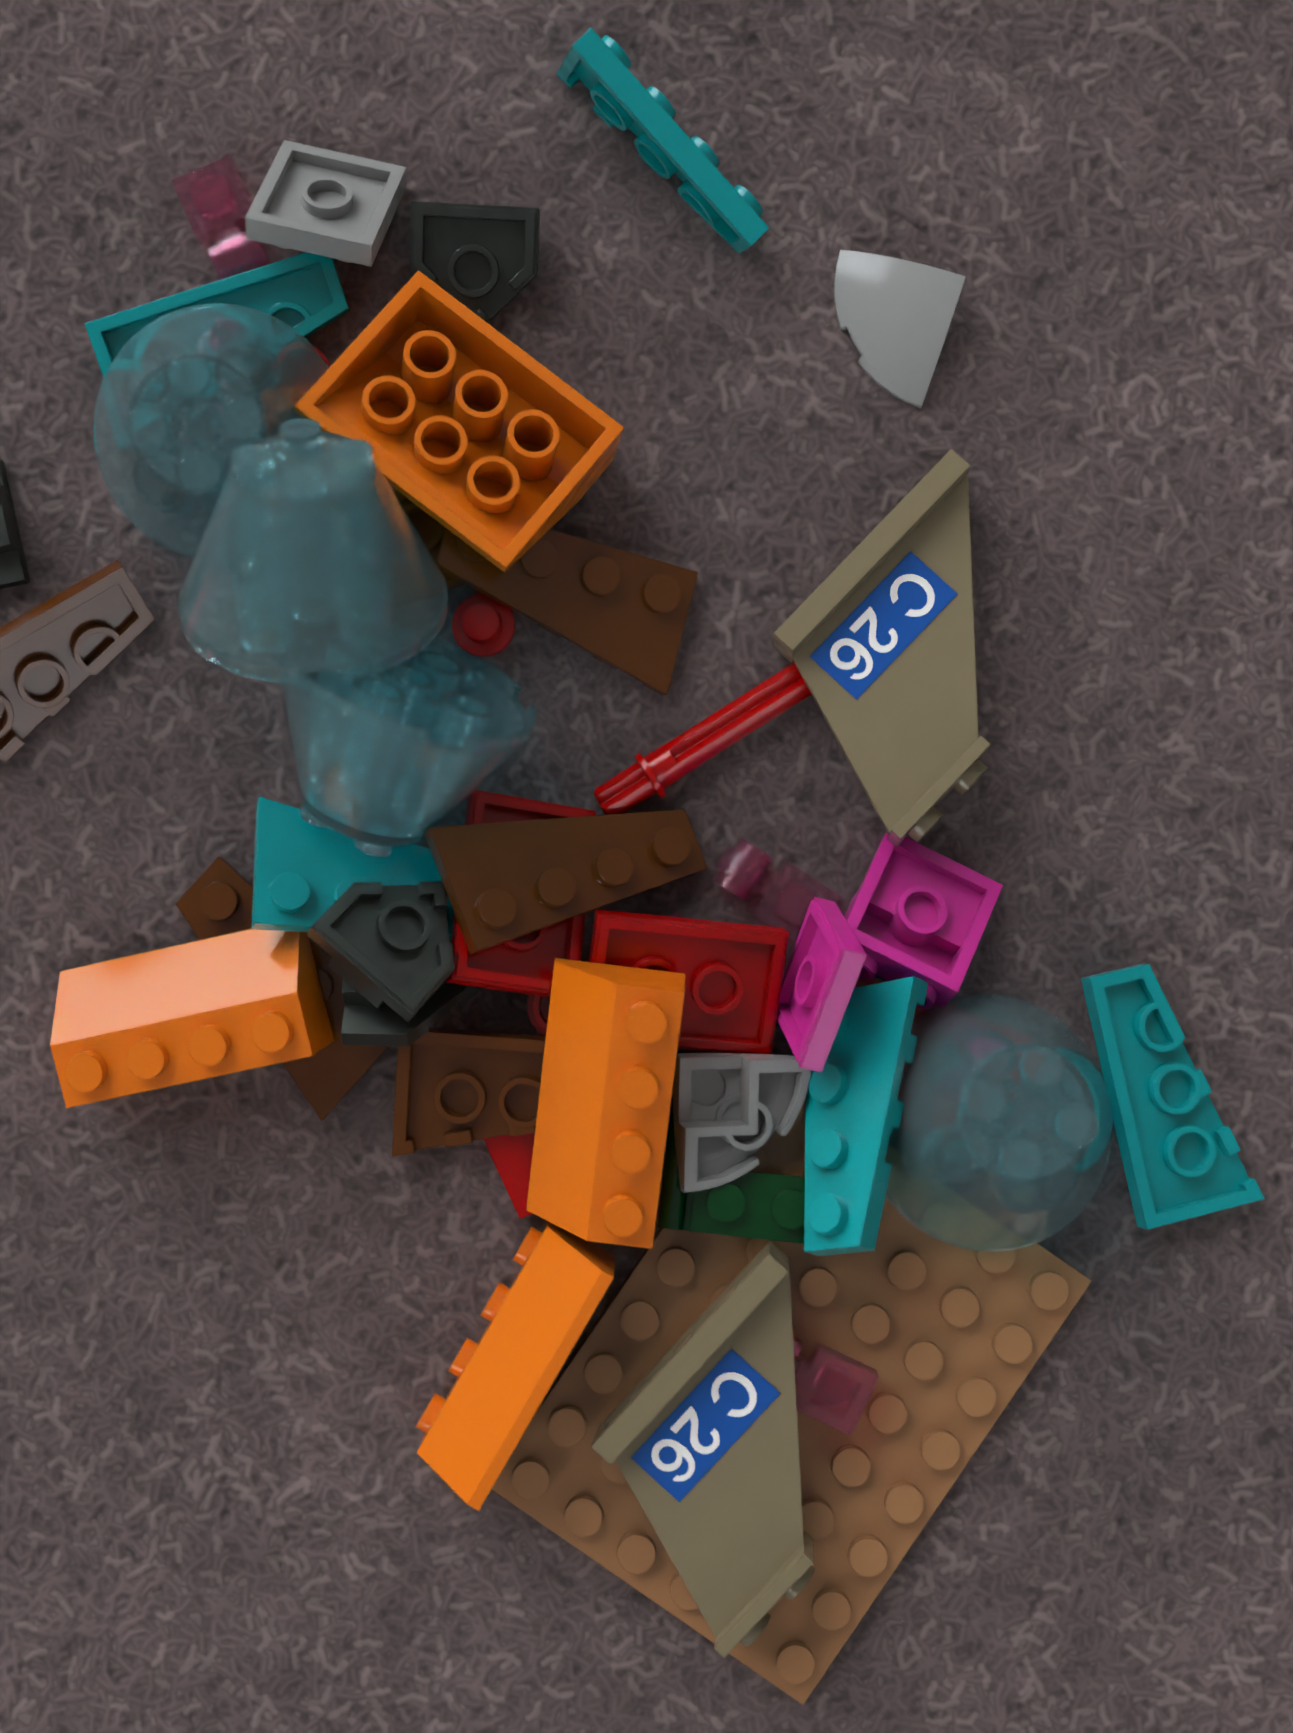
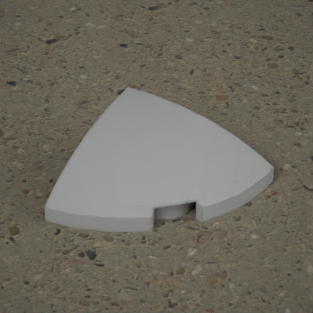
[834,250,966,408]
[673,1053,811,1193]

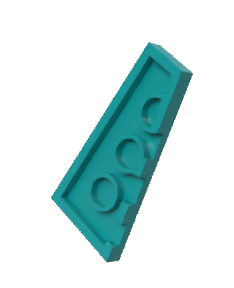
[556,27,769,254]
[84,252,350,449]
[251,796,454,940]
[1081,964,1265,1230]
[804,976,928,1256]

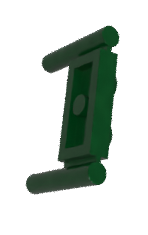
[658,1091,805,1244]

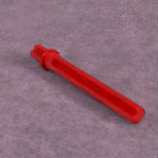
[593,663,812,815]

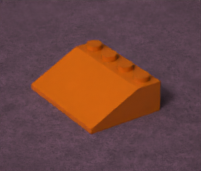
[294,270,624,573]

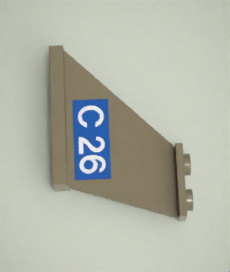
[774,449,991,847]
[591,1240,815,1658]

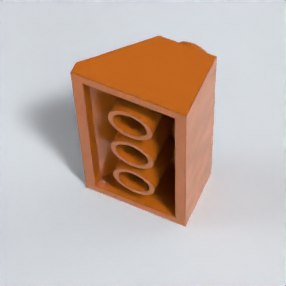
[50,928,334,1108]
[526,958,685,1249]
[415,1222,616,1511]

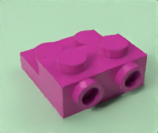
[844,832,1003,1009]

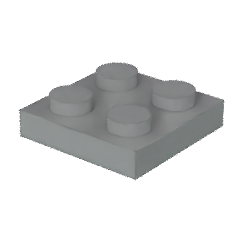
[245,140,406,267]

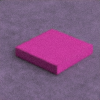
[777,897,867,1073]

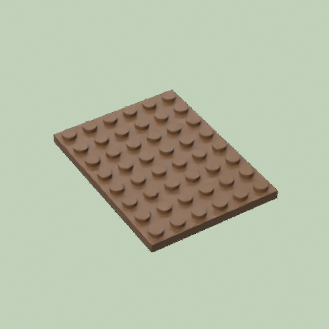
[492,1100,1091,1705]

